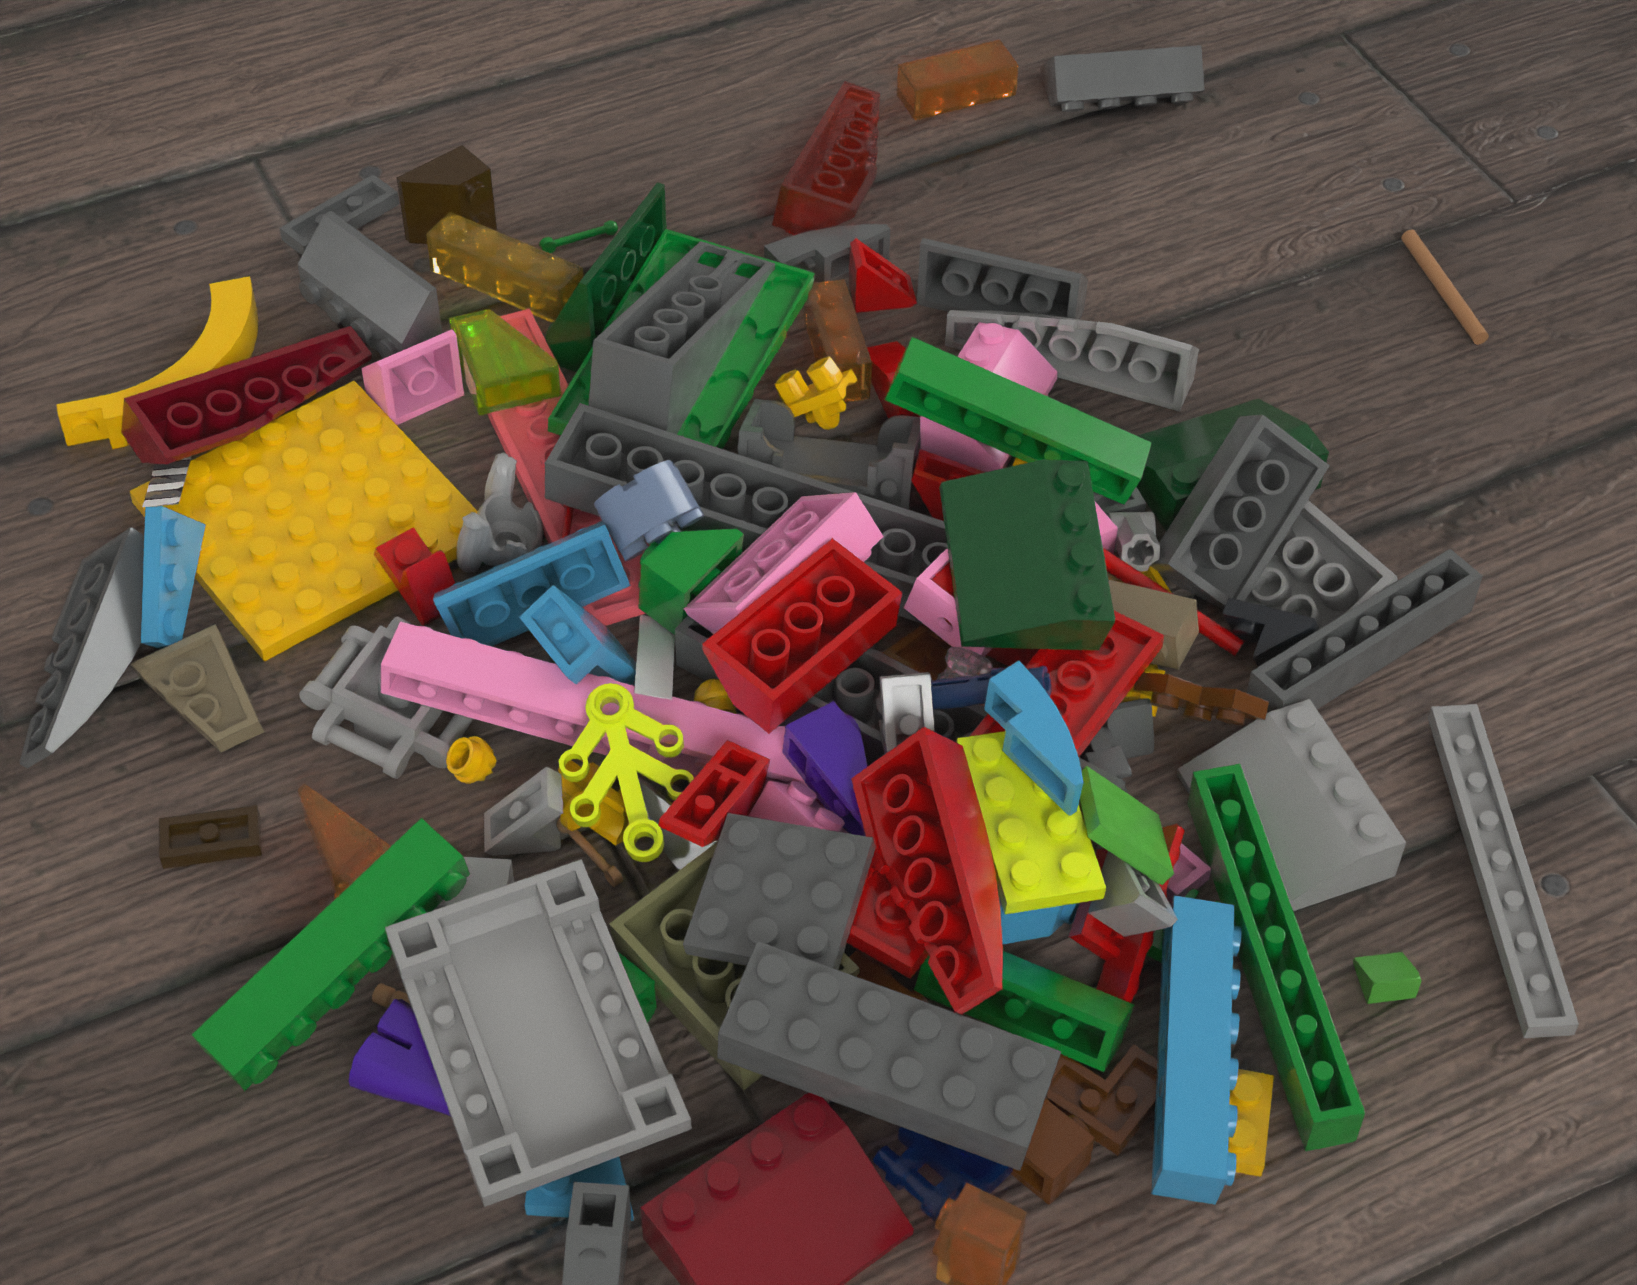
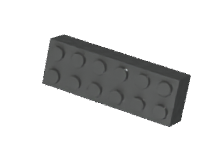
[717,941,1061,1171]

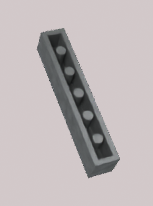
[1247,549,1483,713]

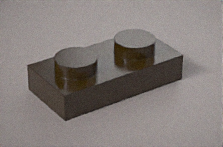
[159,805,262,869]

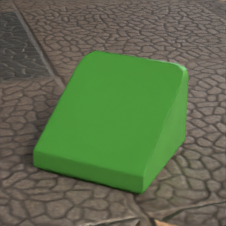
[1353,952,1422,1004]

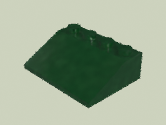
[545,182,667,372]
[1136,399,1329,531]
[939,459,1116,650]

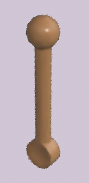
[556,817,623,887]

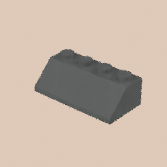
[1040,45,1205,112]
[298,210,442,359]
[917,238,1088,319]
[1150,414,1330,609]

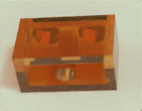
[932,1183,1027,1285]

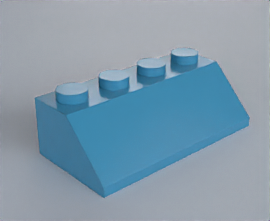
[433,521,631,647]

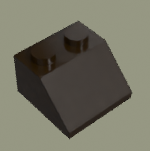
[397,145,497,247]

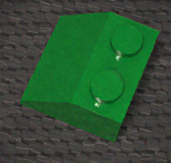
[638,529,744,635]

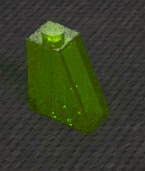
[449,309,561,415]

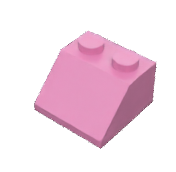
[361,330,464,425]

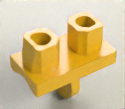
[774,356,857,430]
[558,760,629,846]

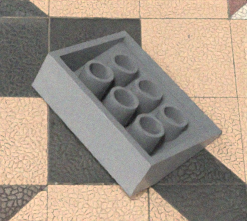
[1245,500,1398,629]
[1177,699,1406,912]

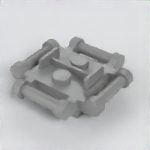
[299,616,474,779]

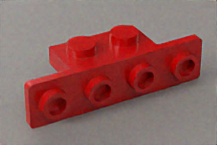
[1068,824,1185,1003]

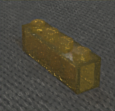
[426,212,583,322]

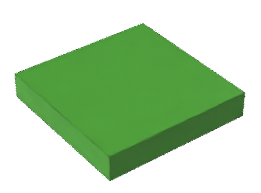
[1080,766,1174,885]

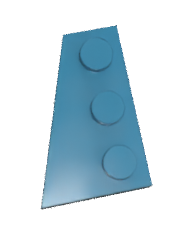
[141,506,206,649]

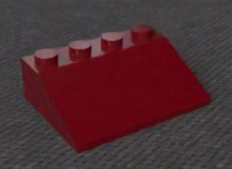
[640,1092,914,1285]

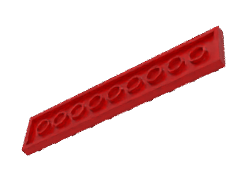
[847,610,1165,979]

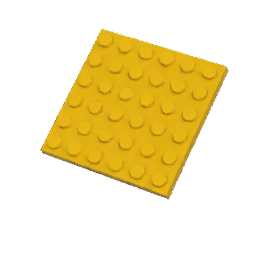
[129,381,478,662]

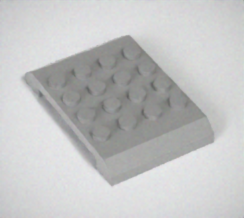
[385,859,692,1207]

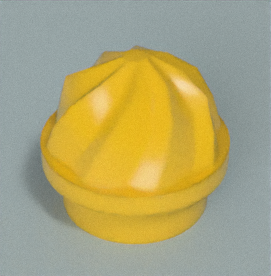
[694,679,737,714]
[446,736,497,784]

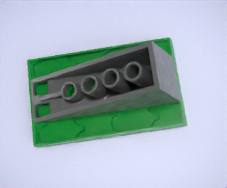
[547,229,815,449]

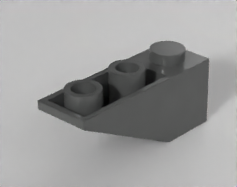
[562,1182,632,1285]

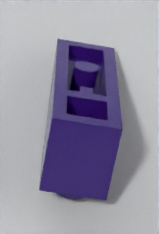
[782,701,867,836]

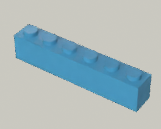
[1151,895,1241,1205]

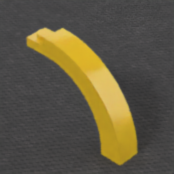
[56,276,258,450]

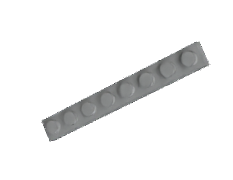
[1428,704,1579,1038]

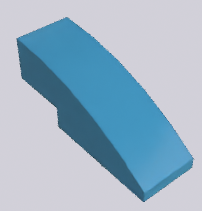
[984,661,1084,816]

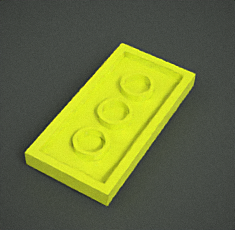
[956,731,1106,914]

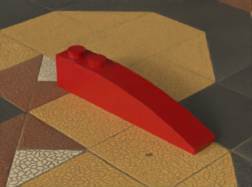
[851,727,1003,1015]

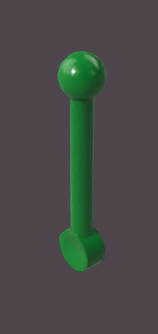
[539,220,618,254]

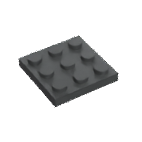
[683,813,875,970]

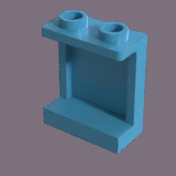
[519,585,636,686]

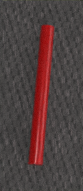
[1103,548,1245,656]

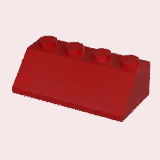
[702,538,903,734]

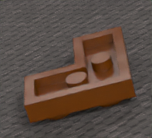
[1133,672,1269,725]
[1047,1044,1157,1156]

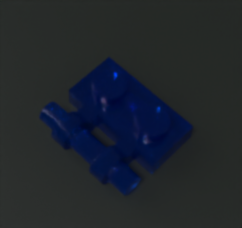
[873,1127,1013,1230]

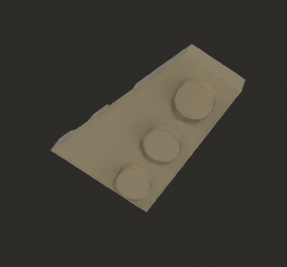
[130,624,265,752]

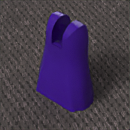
[349,999,451,1117]

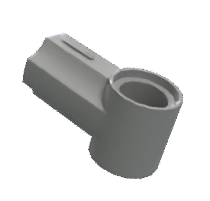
[1107,512,1160,571]

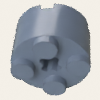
[594,460,704,561]

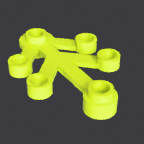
[559,683,694,862]

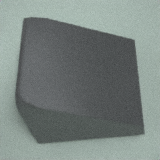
[1102,698,1155,759]

